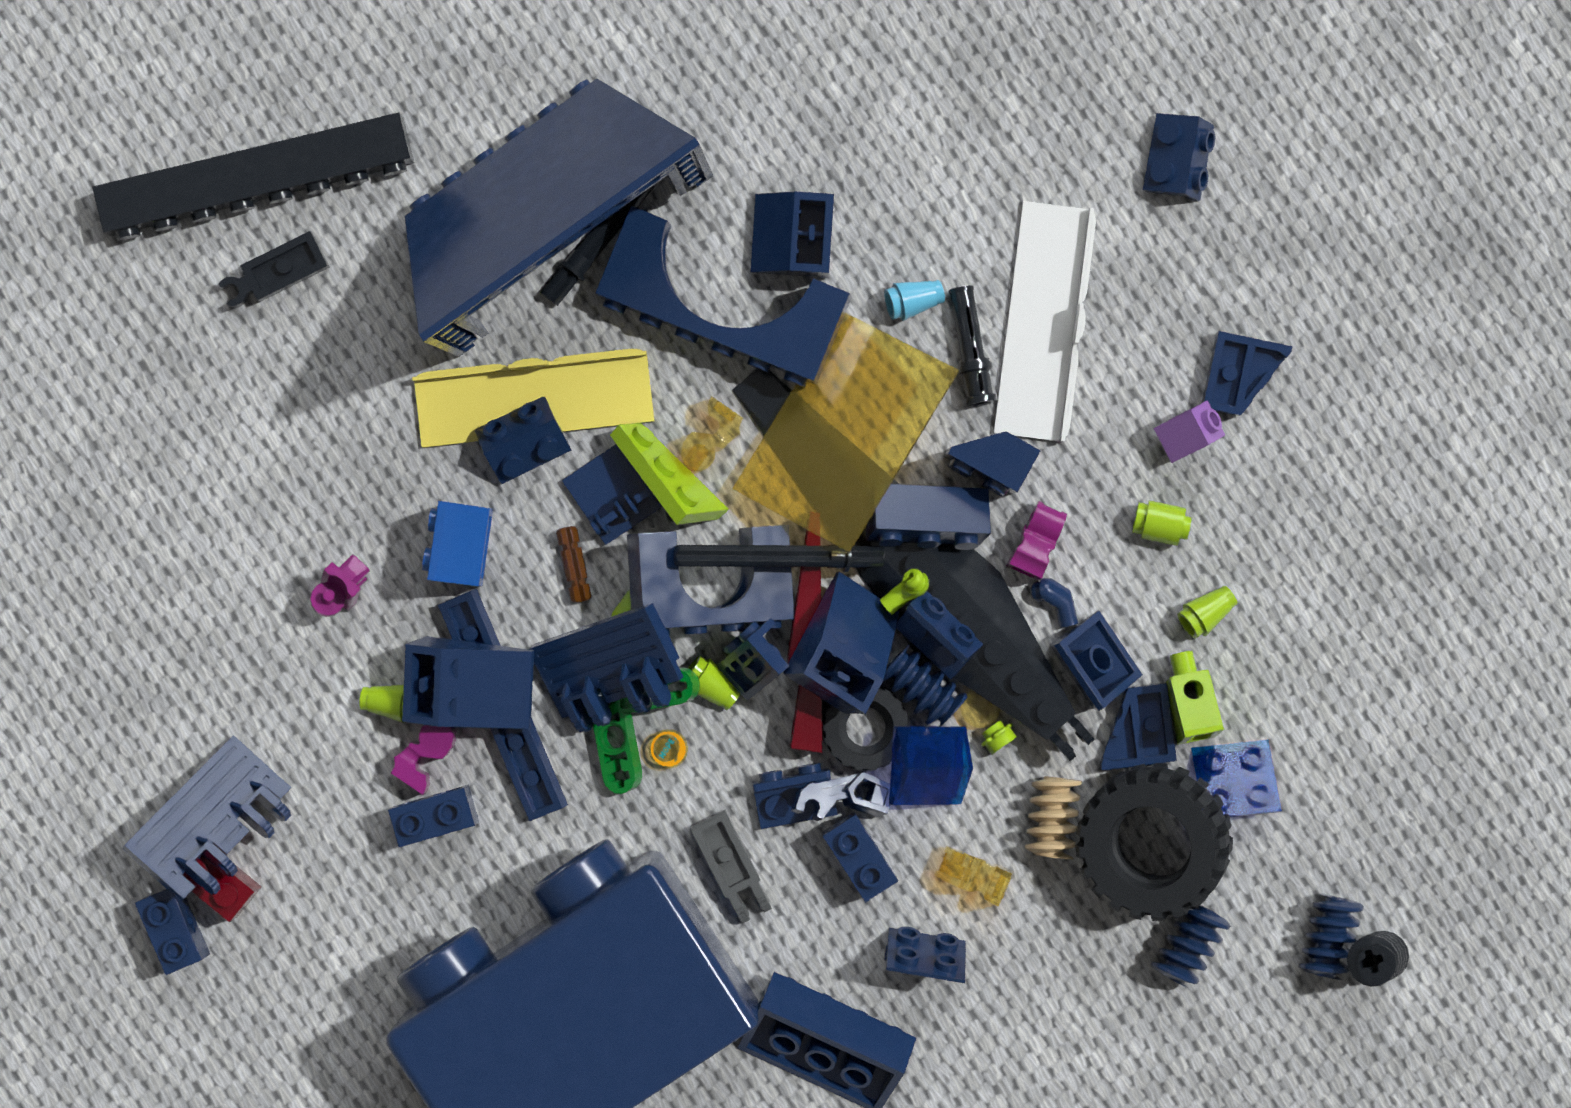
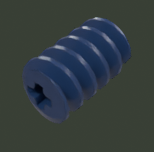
[883,644,967,727]
[1298,893,1364,980]
[1150,905,1231,987]

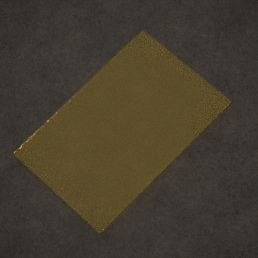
[732,313,959,552]

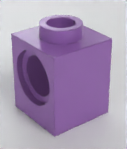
[1153,400,1225,463]

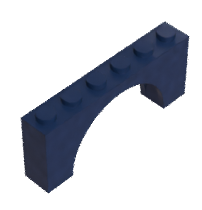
[595,206,852,387]

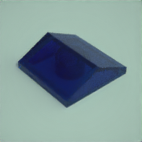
[889,726,973,805]

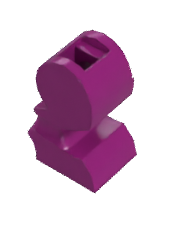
[1006,500,1067,581]
[391,725,456,795]

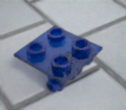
[1191,739,1282,818]

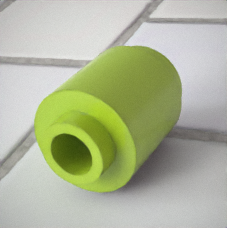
[1132,500,1192,546]

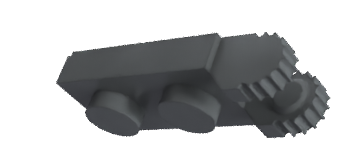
[690,810,772,924]

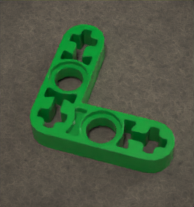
[593,668,700,794]

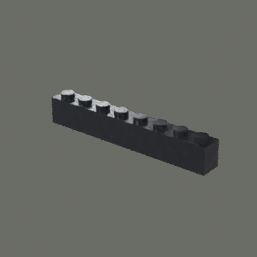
[92,112,414,241]

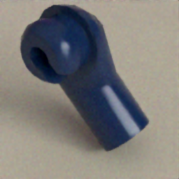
[1030,578,1079,628]

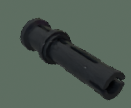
[949,285,998,407]

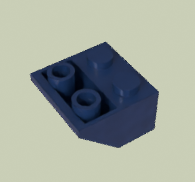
[750,191,834,278]
[943,431,1041,497]

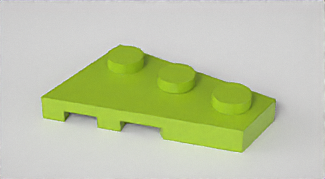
[610,423,729,525]

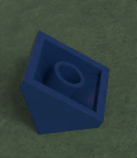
[1049,611,1143,711]

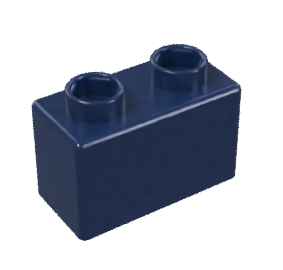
[386,839,758,1108]

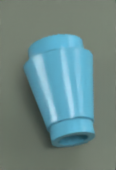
[884,280,945,321]

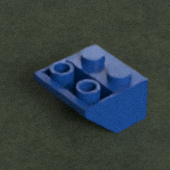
[422,501,493,586]

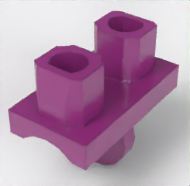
[310,554,370,617]

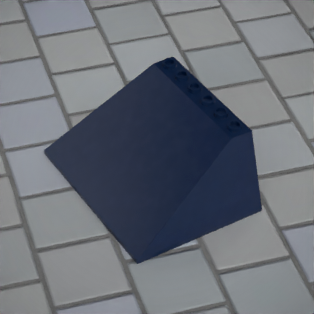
[404,79,713,357]

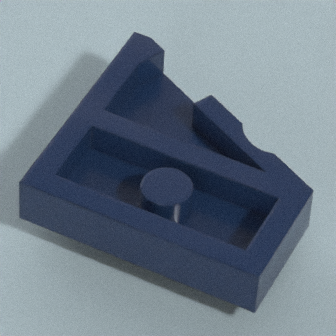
[1202,331,1293,416]
[1100,683,1177,771]

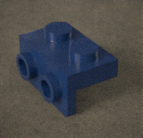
[1143,113,1216,201]
[475,397,572,485]

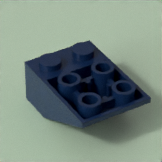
[783,571,900,714]
[402,636,534,729]

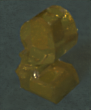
[681,396,744,472]
[934,846,1014,907]

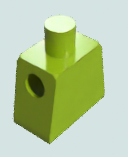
[1165,651,1224,745]

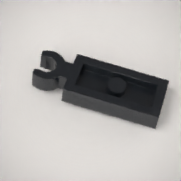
[219,231,330,308]

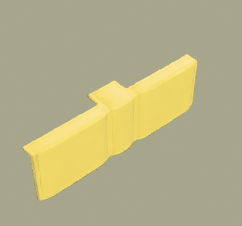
[412,349,655,448]

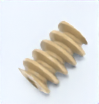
[1025,776,1082,860]

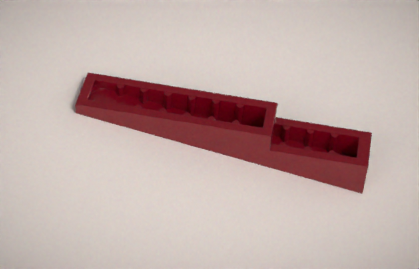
[786,512,822,753]

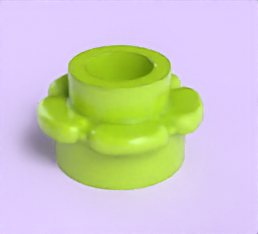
[981,720,1017,755]

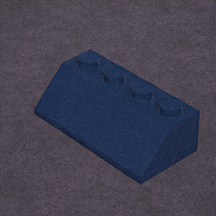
[737,972,916,1108]

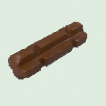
[556,526,592,603]

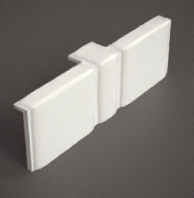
[993,201,1096,442]

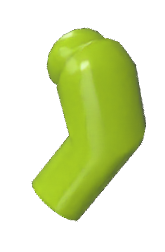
[880,569,929,615]

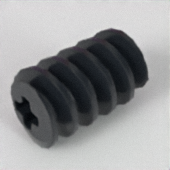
[1347,930,1409,987]

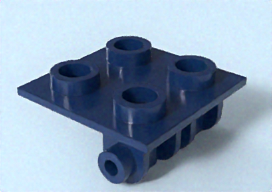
[562,444,663,545]
[884,926,966,984]

